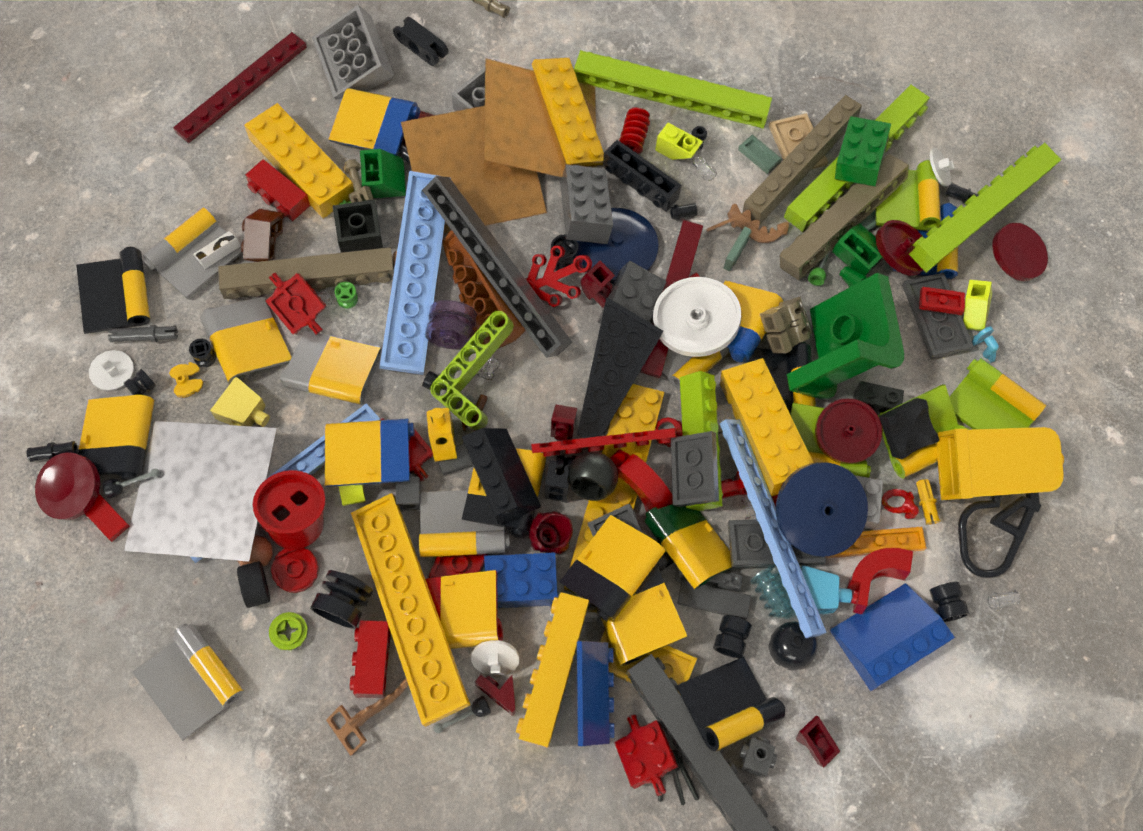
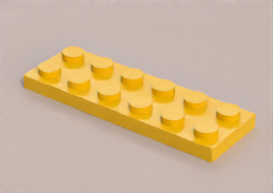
[531,58,604,166]

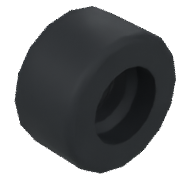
[237,561,270,608]

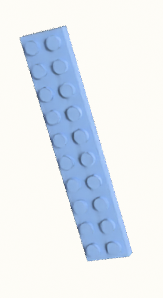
[379,171,451,375]

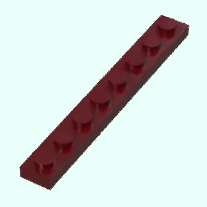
[173,32,307,144]

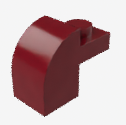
[580,260,615,308]

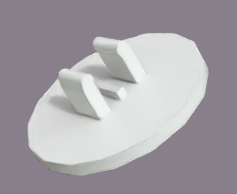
[930,148,954,187]
[89,350,134,391]
[471,640,519,676]

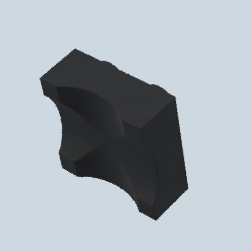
[879,398,939,459]

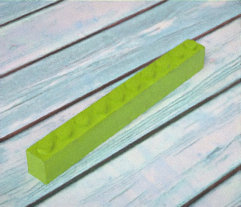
[574,50,772,129]
[784,84,930,232]
[909,143,1062,273]

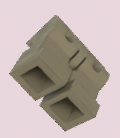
[760,296,812,353]

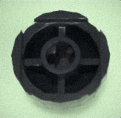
[768,621,818,671]

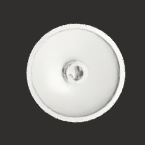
[653,277,741,357]

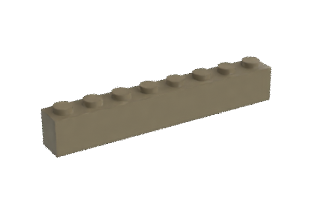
[743,95,862,224]
[779,154,909,281]
[218,247,394,300]

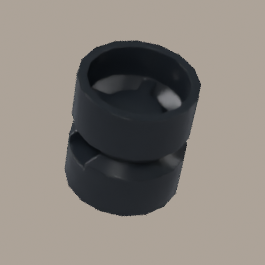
[550,234,578,271]
[929,582,970,622]
[713,615,752,659]

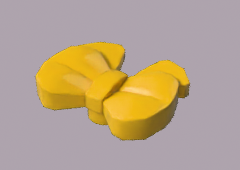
[169,362,203,398]

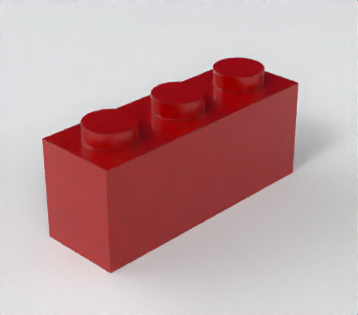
[245,159,311,222]
[350,620,391,698]

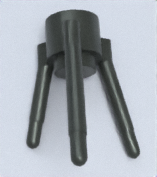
[658,750,699,805]

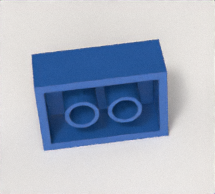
[484,553,557,608]

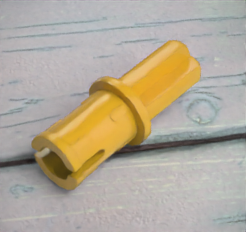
[916,479,941,525]

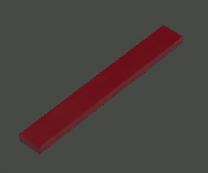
[639,220,703,378]

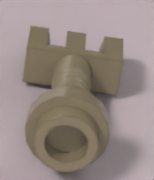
[343,159,373,203]

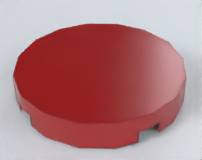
[271,548,319,593]

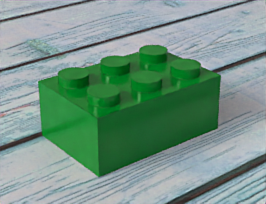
[834,116,891,187]

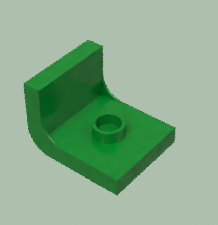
[787,273,904,400]

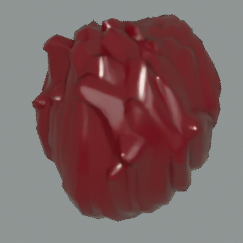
[529,511,573,555]

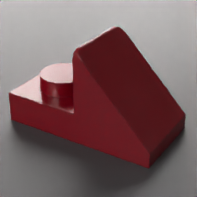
[475,674,516,717]
[796,715,841,768]

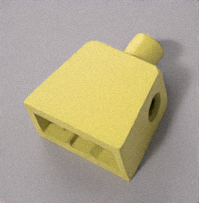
[210,377,270,427]

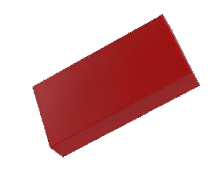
[85,494,130,542]

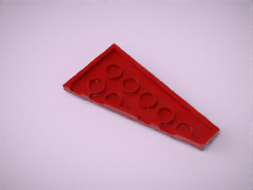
[531,428,677,457]

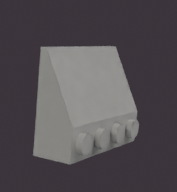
[312,5,394,99]

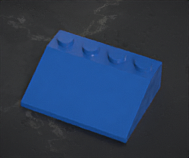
[830,583,955,691]
[577,641,615,746]

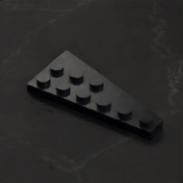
[577,297,664,438]

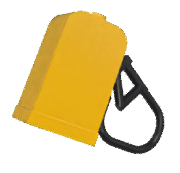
[936,427,1064,578]

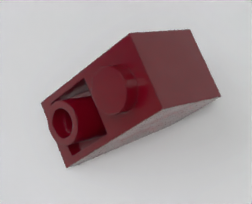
[550,404,577,441]

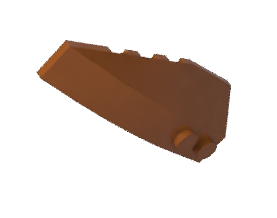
[442,230,526,349]

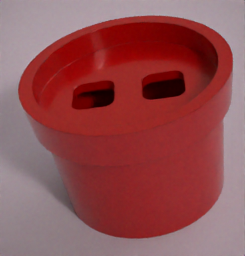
[253,470,325,549]

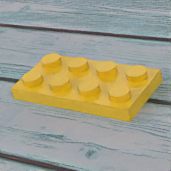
[600,630,697,694]

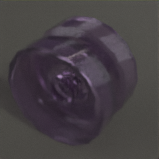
[425,300,477,349]

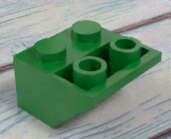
[360,149,406,199]
[832,223,883,276]

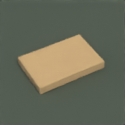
[769,113,828,169]

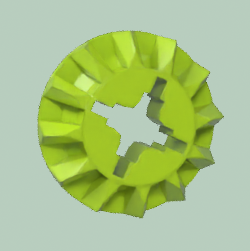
[269,612,308,651]

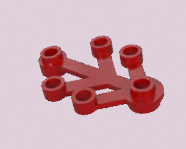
[525,246,592,307]

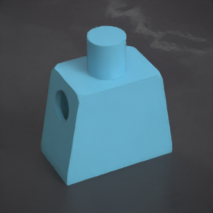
[801,566,852,614]

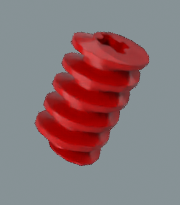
[619,107,650,154]

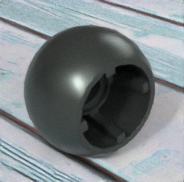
[568,451,618,501]

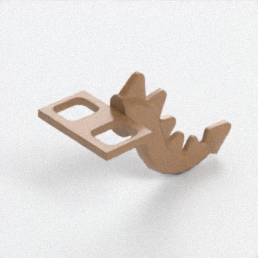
[706,204,789,243]
[326,679,408,756]

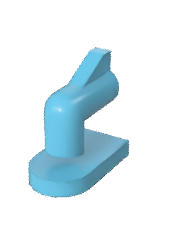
[972,326,999,363]

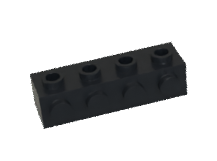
[603,140,682,212]

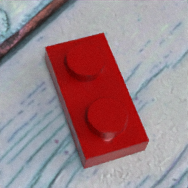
[919,286,965,315]

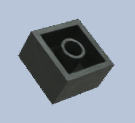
[333,199,383,253]

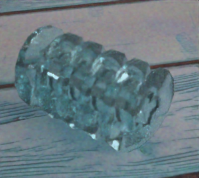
[750,566,794,619]

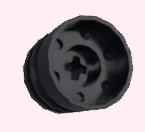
[310,570,373,629]

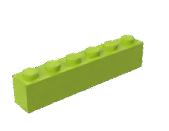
[680,371,723,511]

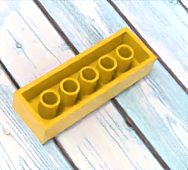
[244,103,355,219]
[720,358,813,497]
[516,592,589,748]

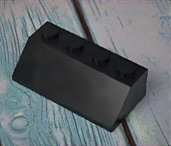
[462,428,541,525]

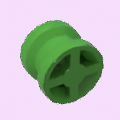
[334,282,358,309]

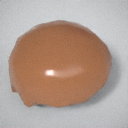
[236,535,273,567]

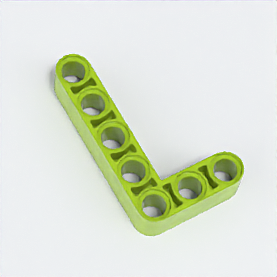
[430,311,514,431]

